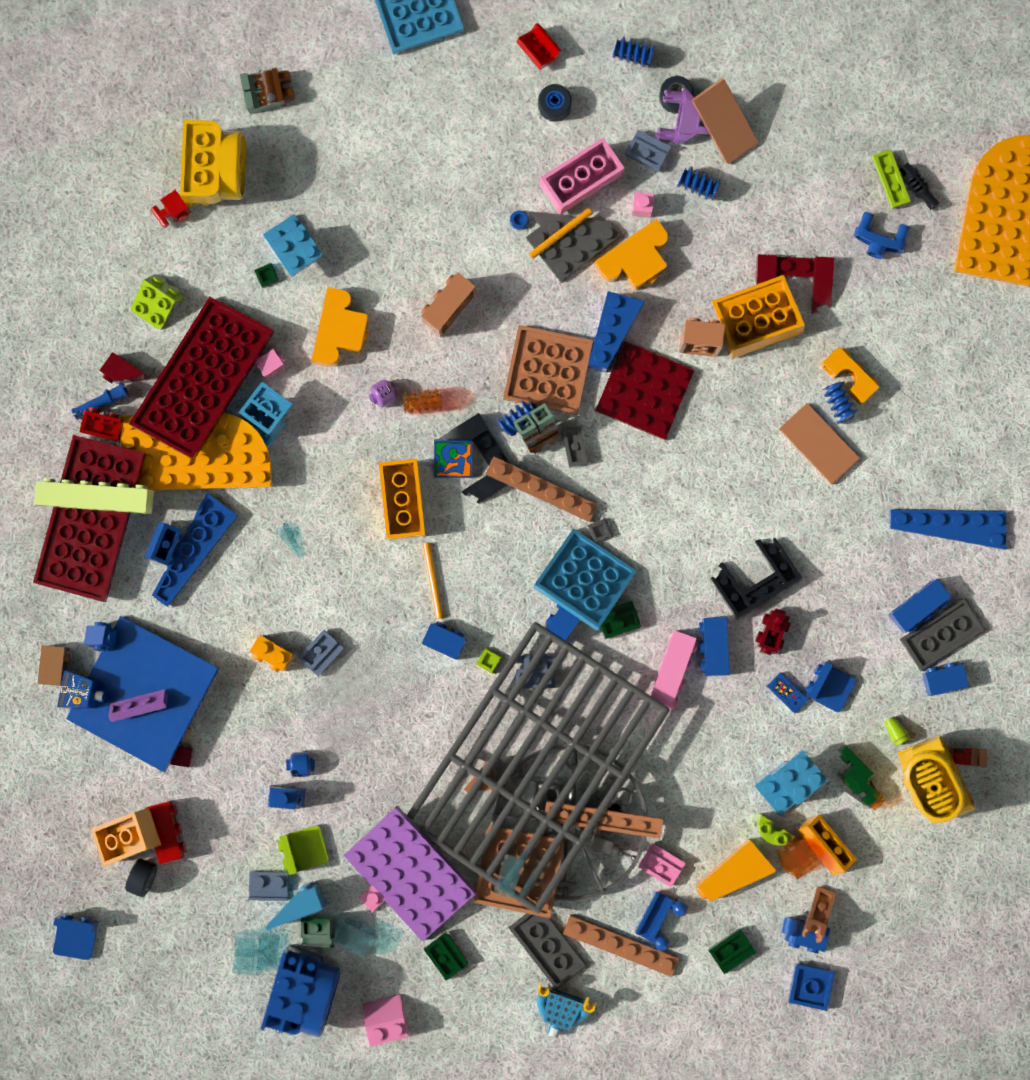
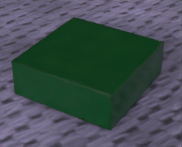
[254,263,279,288]

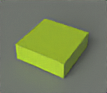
[476,648,502,674]

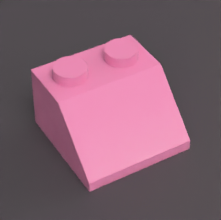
[362,994,410,1047]

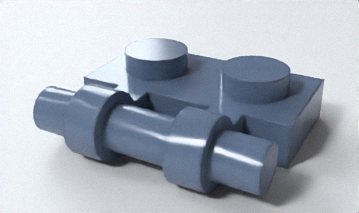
[516,654,555,689]

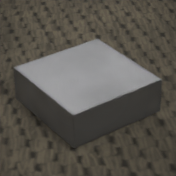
[587,518,612,543]

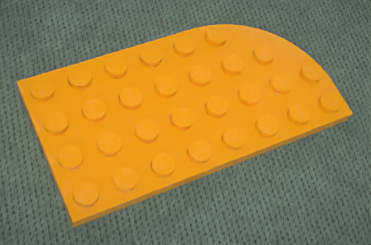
[954,135,1030,287]
[120,413,272,491]

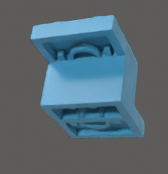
[263,214,323,277]
[239,382,294,448]
[754,750,828,816]

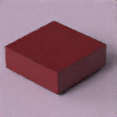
[170,746,193,768]

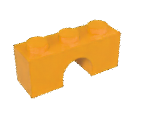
[820,347,879,405]

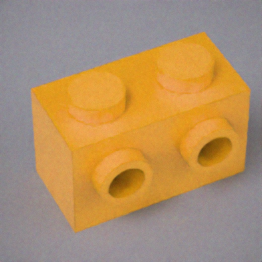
[249,635,295,673]

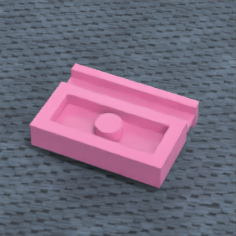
[638,842,686,887]

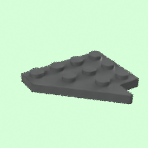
[526,212,620,283]

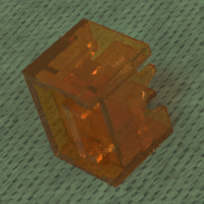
[775,835,821,880]

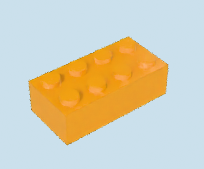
[379,458,426,541]

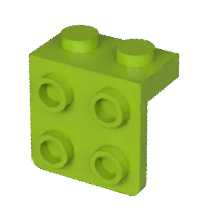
[131,274,185,330]
[277,825,329,875]

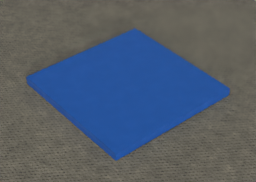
[66,616,220,772]

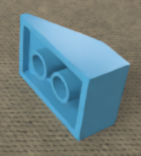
[265,881,326,930]

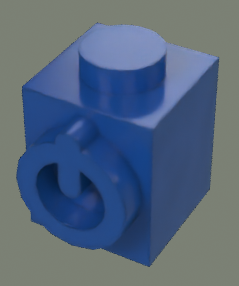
[84,622,117,652]

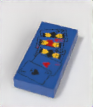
[766,673,808,714]

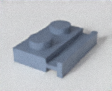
[625,130,671,172]
[298,630,345,677]
[249,871,289,901]

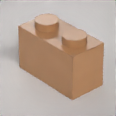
[37,645,71,686]

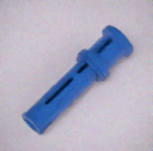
[71,382,130,420]

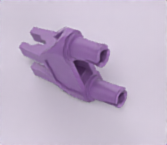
[656,89,710,144]

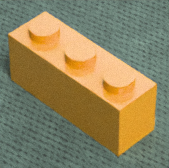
[796,814,857,876]

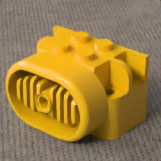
[180,120,246,208]
[897,734,975,824]

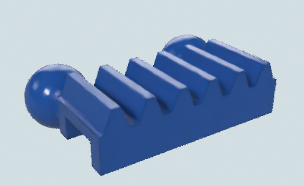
[634,891,688,951]

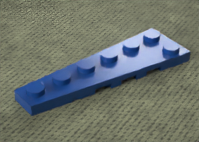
[152,493,238,607]
[890,509,1006,550]

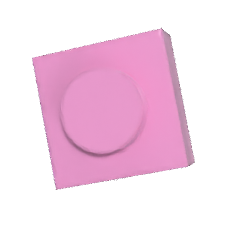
[359,886,385,912]

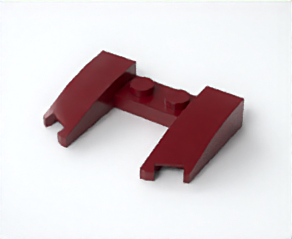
[755,254,834,314]

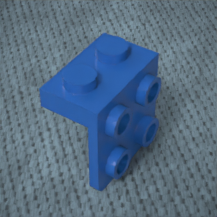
[805,661,856,712]
[53,913,98,960]

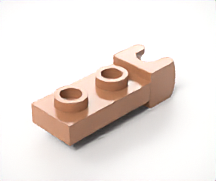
[802,886,836,943]

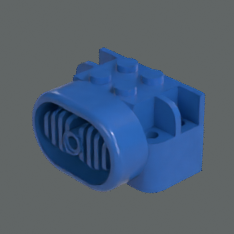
[260,945,341,1037]

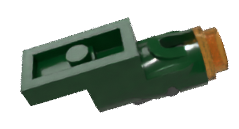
[838,745,885,810]

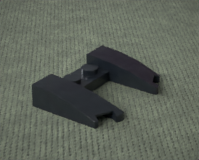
[439,413,510,504]
[711,538,802,621]

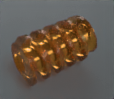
[403,388,443,415]

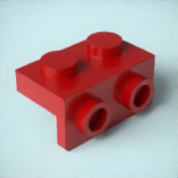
[516,23,561,70]
[79,407,123,442]

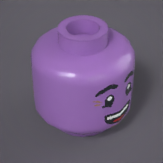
[369,379,398,408]

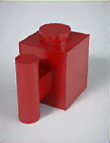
[151,189,191,228]

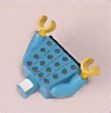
[536,982,597,1038]

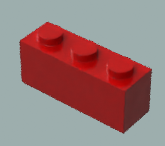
[145,800,187,864]

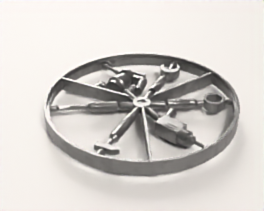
[492,743,648,901]

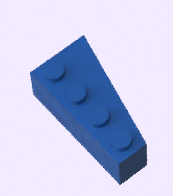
[587,291,645,373]

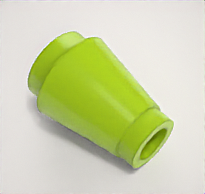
[884,716,910,746]

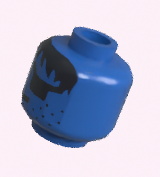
[286,752,315,777]

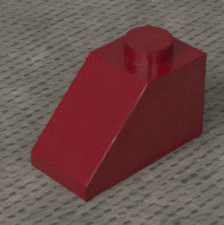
[99,352,147,384]

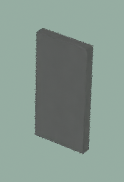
[899,598,985,671]
[508,913,587,990]

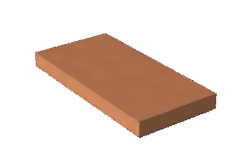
[691,78,758,164]
[779,403,859,484]

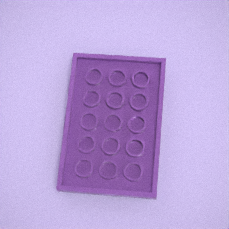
[343,805,477,942]

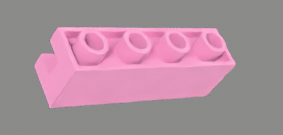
[650,631,698,711]

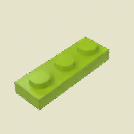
[872,149,910,209]

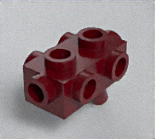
[755,608,791,656]

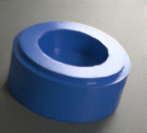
[510,210,529,230]

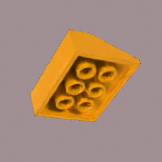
[712,275,805,359]

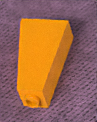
[696,839,776,902]

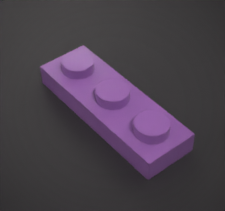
[108,689,168,722]

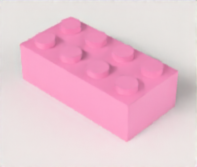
[539,137,625,215]

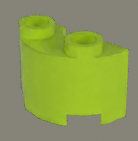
[756,814,795,846]

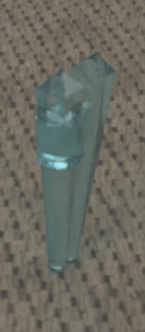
[276,523,303,558]

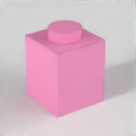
[632,192,654,218]
[255,349,286,380]

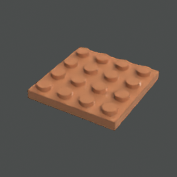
[503,325,593,415]
[474,824,565,918]

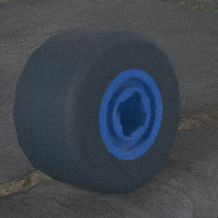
[538,84,572,122]

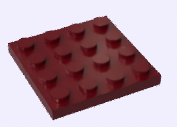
[595,341,695,441]

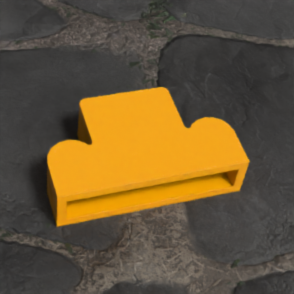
[594,219,668,290]
[311,287,370,367]

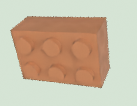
[421,272,476,338]
[679,318,725,357]

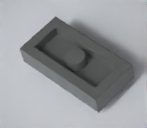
[561,426,588,468]

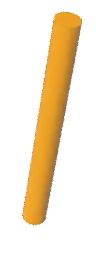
[528,208,593,259]
[423,542,444,619]

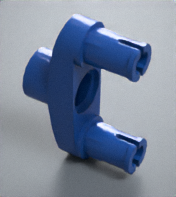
[854,212,910,259]

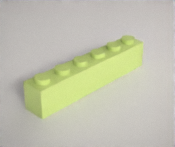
[34,478,154,514]

